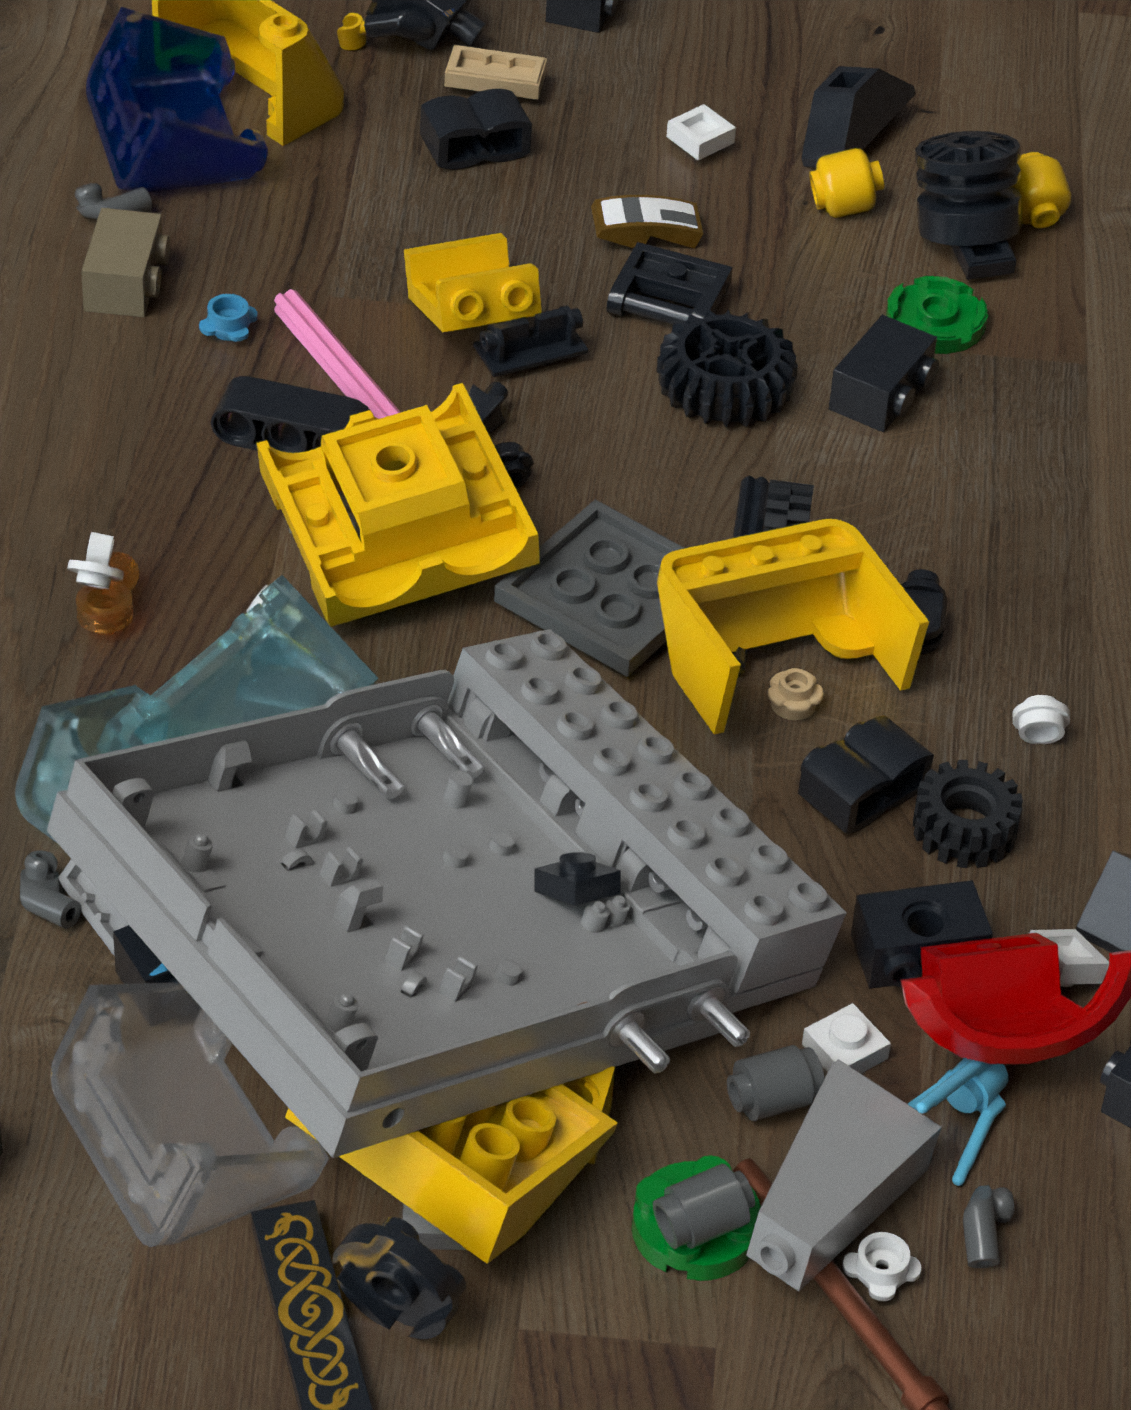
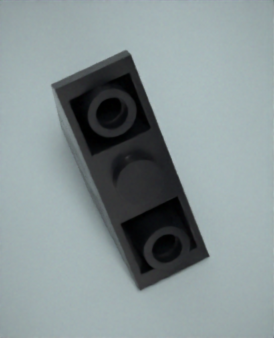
[801,66,916,167]

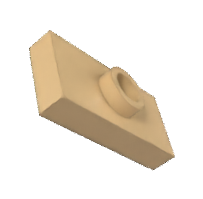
[444,45,547,100]

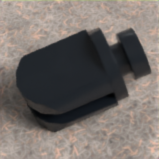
[901,569,948,654]

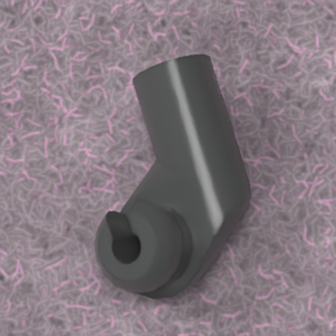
[74,183,152,220]
[20,850,81,929]
[963,1185,1014,1268]

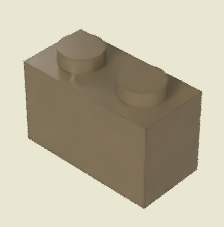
[81,208,170,317]

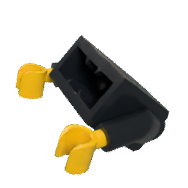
[337,0,486,51]

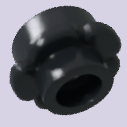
[495,442,534,489]

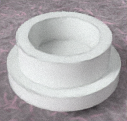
[1012,695,1070,744]

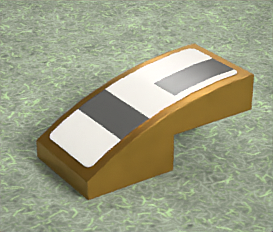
[591,195,703,249]

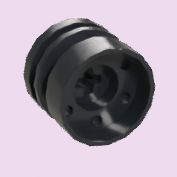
[915,131,1022,246]

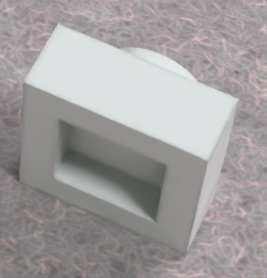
[666,104,736,160]
[1029,929,1109,987]
[802,1003,891,1073]

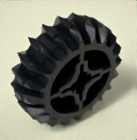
[656,309,798,428]

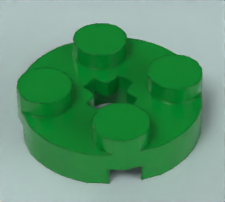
[631,1155,761,1281]

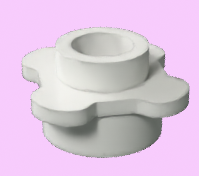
[843,1232,921,1301]

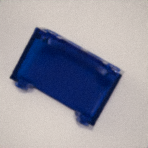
[86,7,268,193]

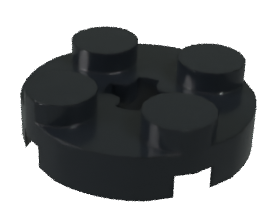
[333,1216,466,1339]

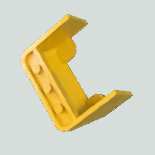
[657,519,929,735]

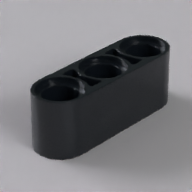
[210,376,370,453]

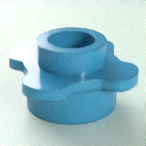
[199,294,258,341]

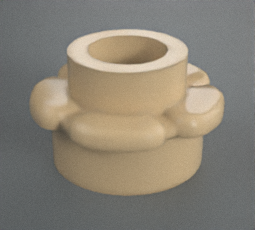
[767,668,824,720]

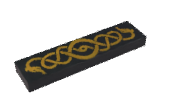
[251,1200,372,1410]

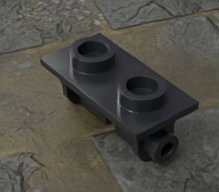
[473,305,588,377]

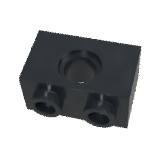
[851,880,993,989]

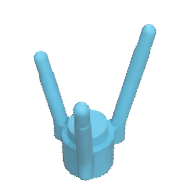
[908,1058,1008,1186]

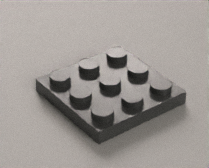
[494,499,685,677]

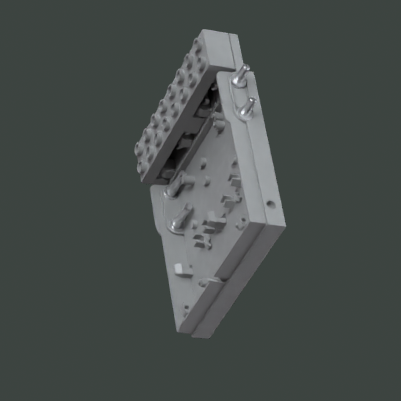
[47,629,847,1158]

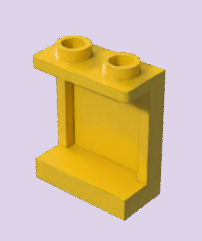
[404,233,542,332]

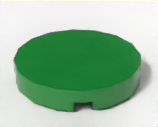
[886,276,988,354]

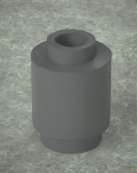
[727,1045,825,1121]
[653,1163,755,1249]

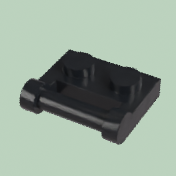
[606,242,733,325]

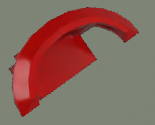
[901,933,1131,1064]

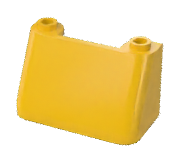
[152,0,344,146]

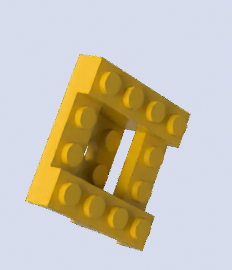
[257,383,540,627]

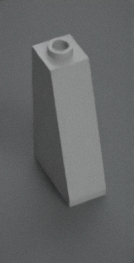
[746,1059,942,1291]

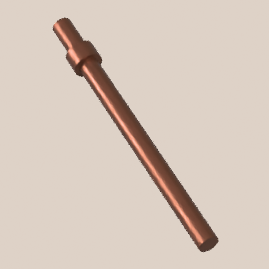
[733,1158,950,1410]

